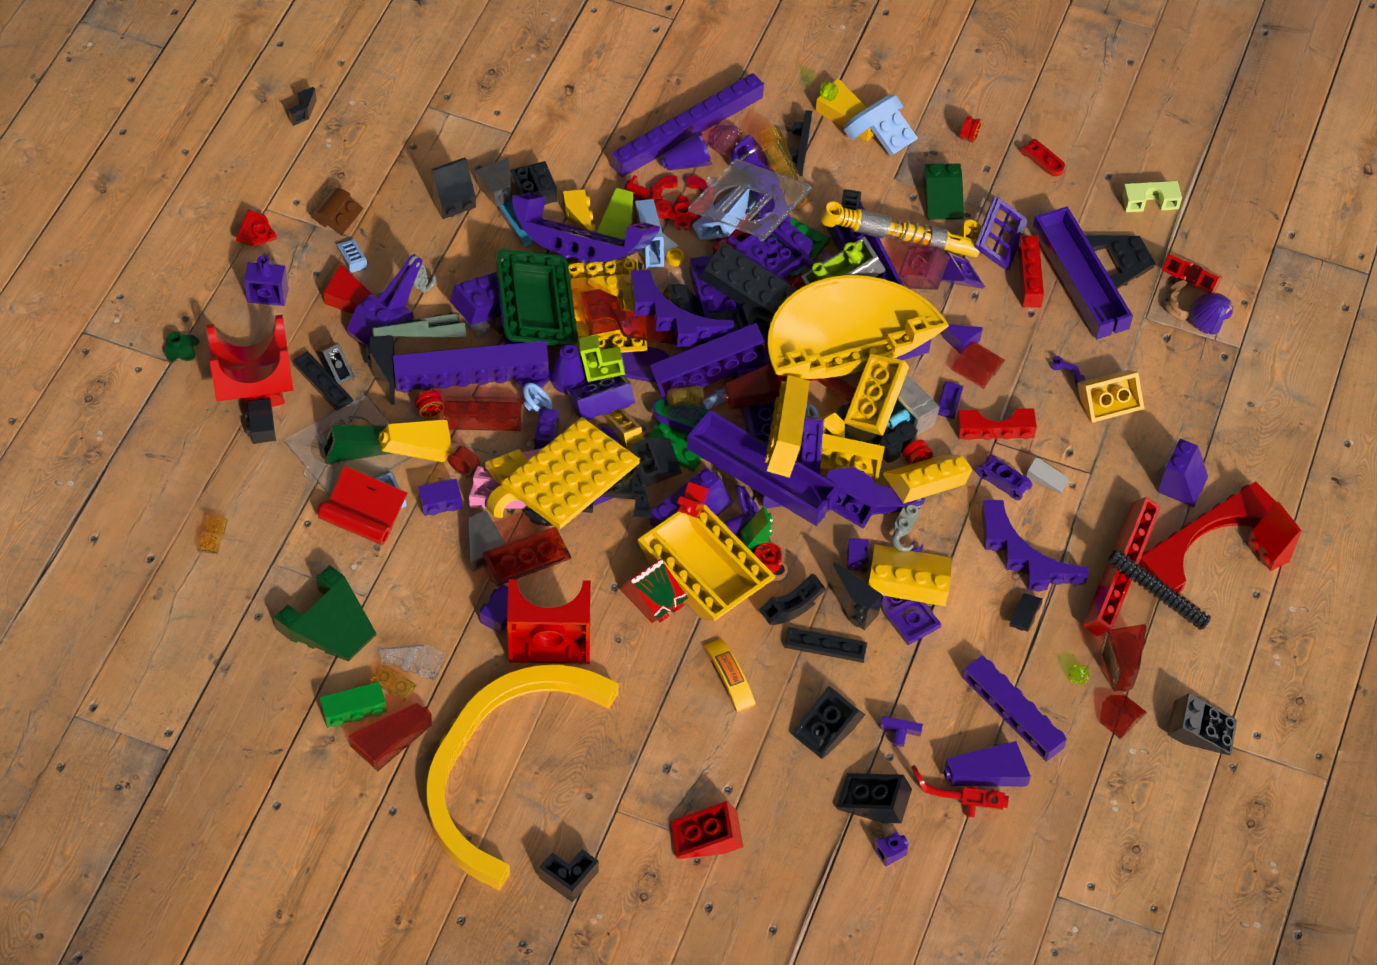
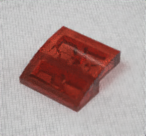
[952,341,1005,389]

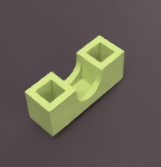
[1122,181,1182,212]

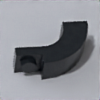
[759,574,826,625]

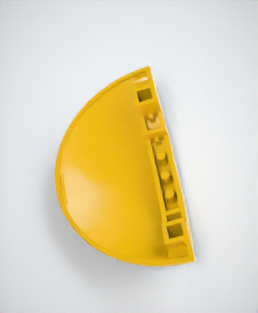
[767,275,949,379]

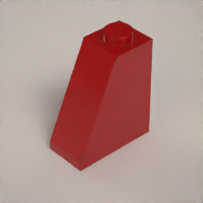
[323,266,372,314]

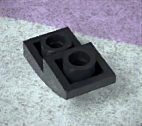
[1009,593,1043,632]

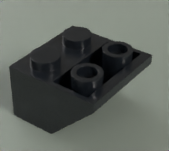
[511,161,557,205]
[631,438,682,486]

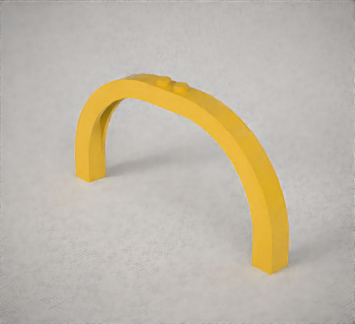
[427,665,619,891]

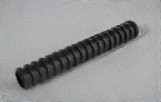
[1108,549,1211,630]

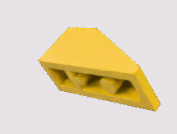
[603,408,644,453]

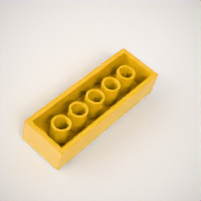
[765,375,810,478]

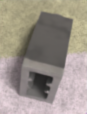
[475,158,512,207]
[469,511,508,572]

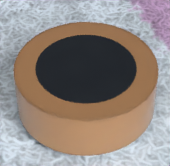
[773,562,788,581]

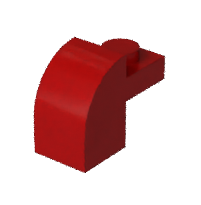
[677,482,710,518]

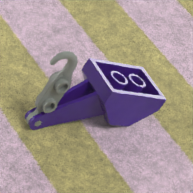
[347,254,436,348]
[825,467,925,552]

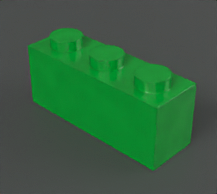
[320,682,387,728]

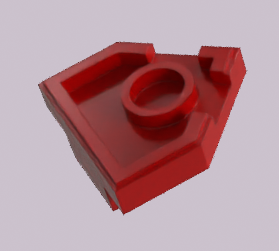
[236,209,277,247]

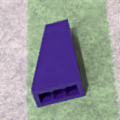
[943,741,1031,787]

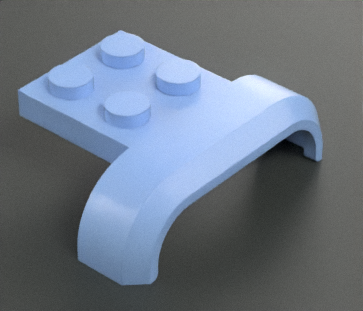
[844,94,918,157]

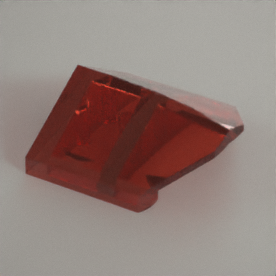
[1099,695,1147,739]

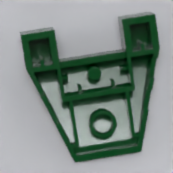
[274,565,376,661]

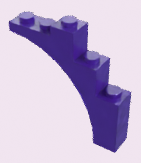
[631,270,734,347]
[982,500,1089,592]

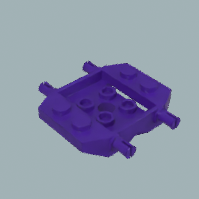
[728,216,815,284]

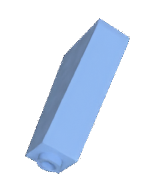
[692,185,756,240]
[635,199,664,269]

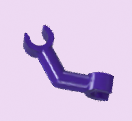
[1051,356,1086,388]

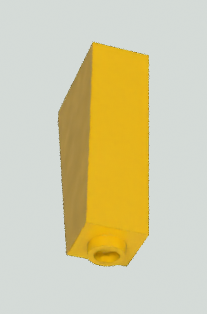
[816,79,876,141]
[379,420,452,462]

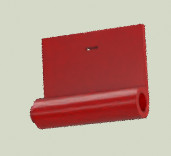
[317,466,408,545]

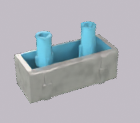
[887,357,940,436]

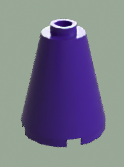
[661,131,712,171]
[551,345,587,394]

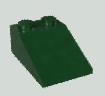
[923,163,964,220]

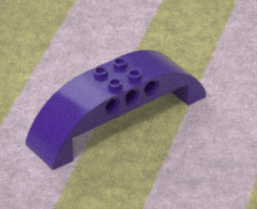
[512,192,660,262]

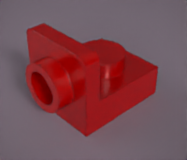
[624,175,649,202]

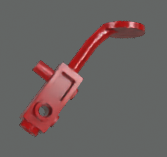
[911,765,1009,818]

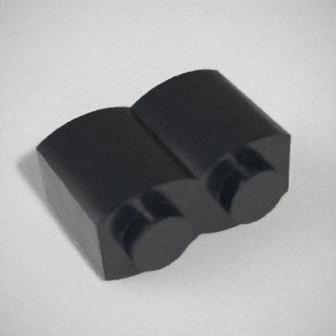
[880,421,918,463]

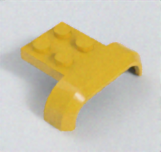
[485,449,528,518]

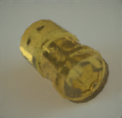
[667,385,704,407]

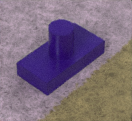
[880,716,923,747]

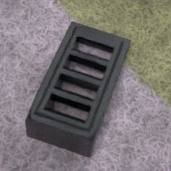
[838,189,861,227]

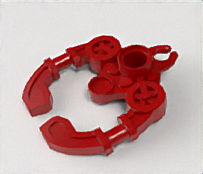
[650,175,715,231]

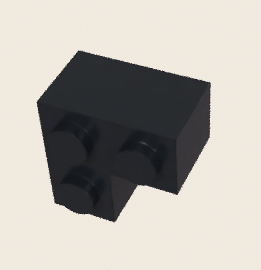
[539,849,599,902]

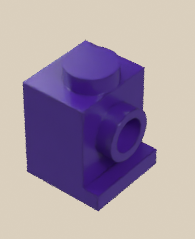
[847,539,869,571]
[874,832,909,867]

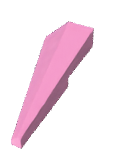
[469,466,530,509]

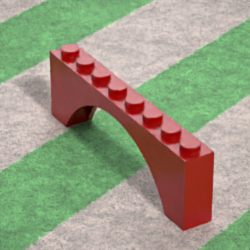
[1139,481,1276,593]

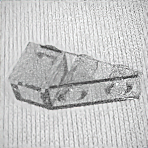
[378,644,445,681]

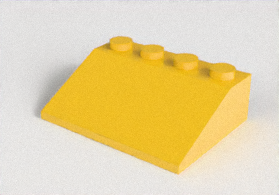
[868,544,952,606]

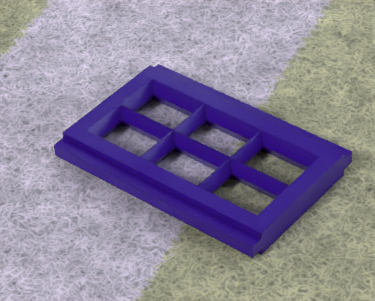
[974,196,1028,270]

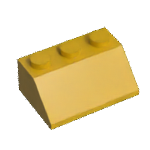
[1077,369,1144,423]

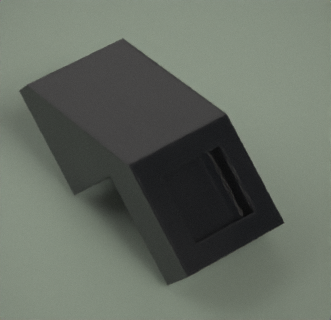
[288,87,317,126]

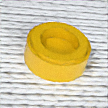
[666,248,684,266]

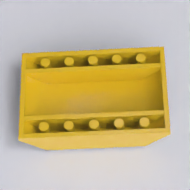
[638,505,775,621]

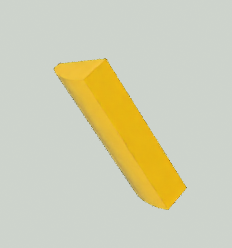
[844,354,909,436]
[821,433,885,481]

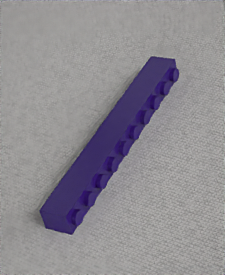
[611,73,764,178]

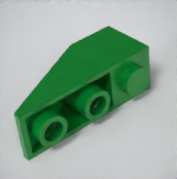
[740,506,773,555]

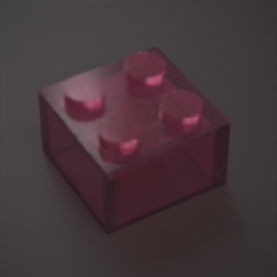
[898,246,950,290]

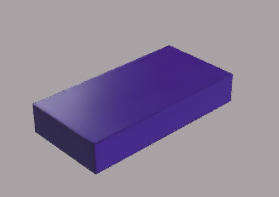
[938,381,964,419]

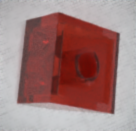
[580,289,626,336]

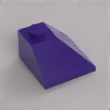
[932,252,985,289]

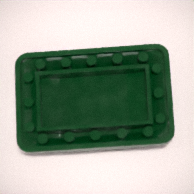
[496,249,578,346]

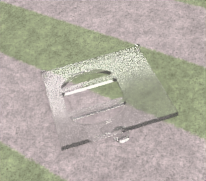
[688,159,813,242]
[284,394,412,497]

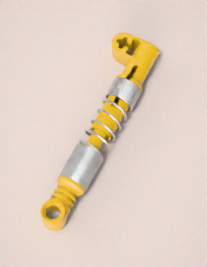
[820,201,981,258]

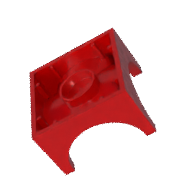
[206,314,294,402]
[507,579,591,664]

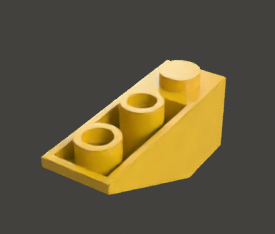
[563,189,596,232]

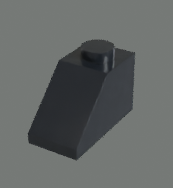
[316,342,355,385]

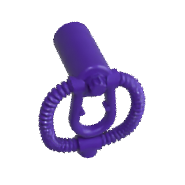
[724,484,759,534]

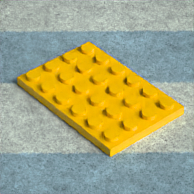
[502,417,640,530]

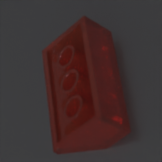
[444,396,523,431]
[482,526,571,586]

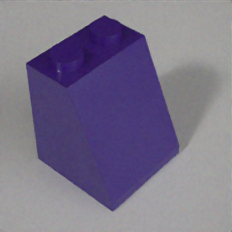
[1158,438,1208,507]

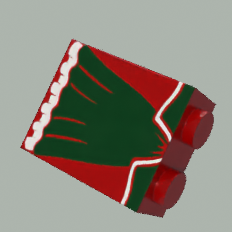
[620,559,688,623]

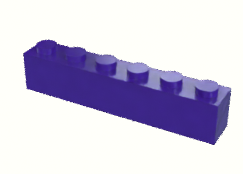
[963,655,1067,762]

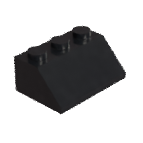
[663,284,708,344]

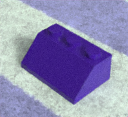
[566,375,635,421]

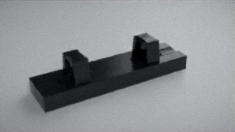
[788,110,812,176]

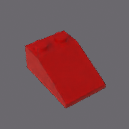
[1248,501,1302,571]
[671,801,743,859]

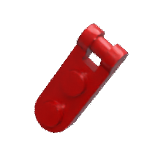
[1020,138,1065,177]

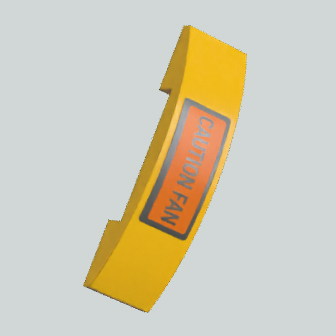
[703,638,755,712]

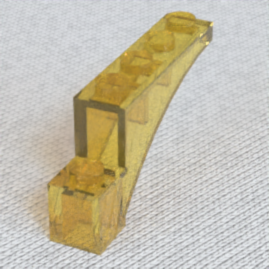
[759,124,812,211]

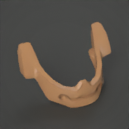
[1164,280,1190,320]

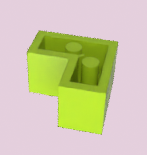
[579,335,625,382]

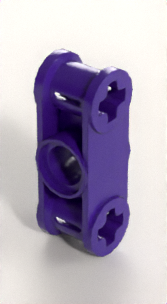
[976,455,1033,500]

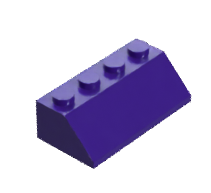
[650,467,733,528]

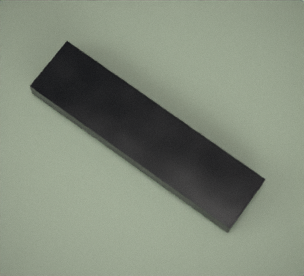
[292,351,354,413]
[785,628,868,663]

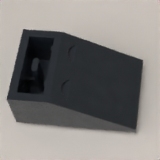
[1168,693,1237,755]

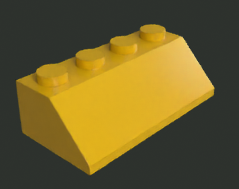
[883,454,972,504]

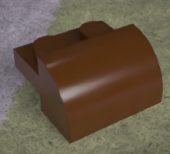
[311,188,363,236]

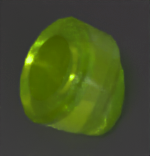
[820,82,839,101]
[1068,665,1089,685]

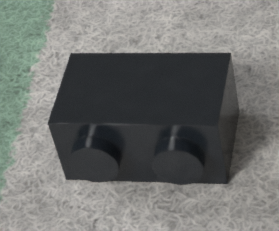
[245,399,276,444]

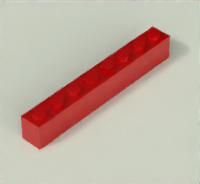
[1082,496,1161,636]

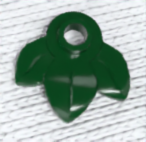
[164,332,200,363]

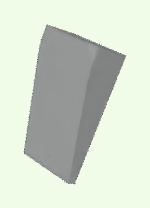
[1026,457,1069,494]

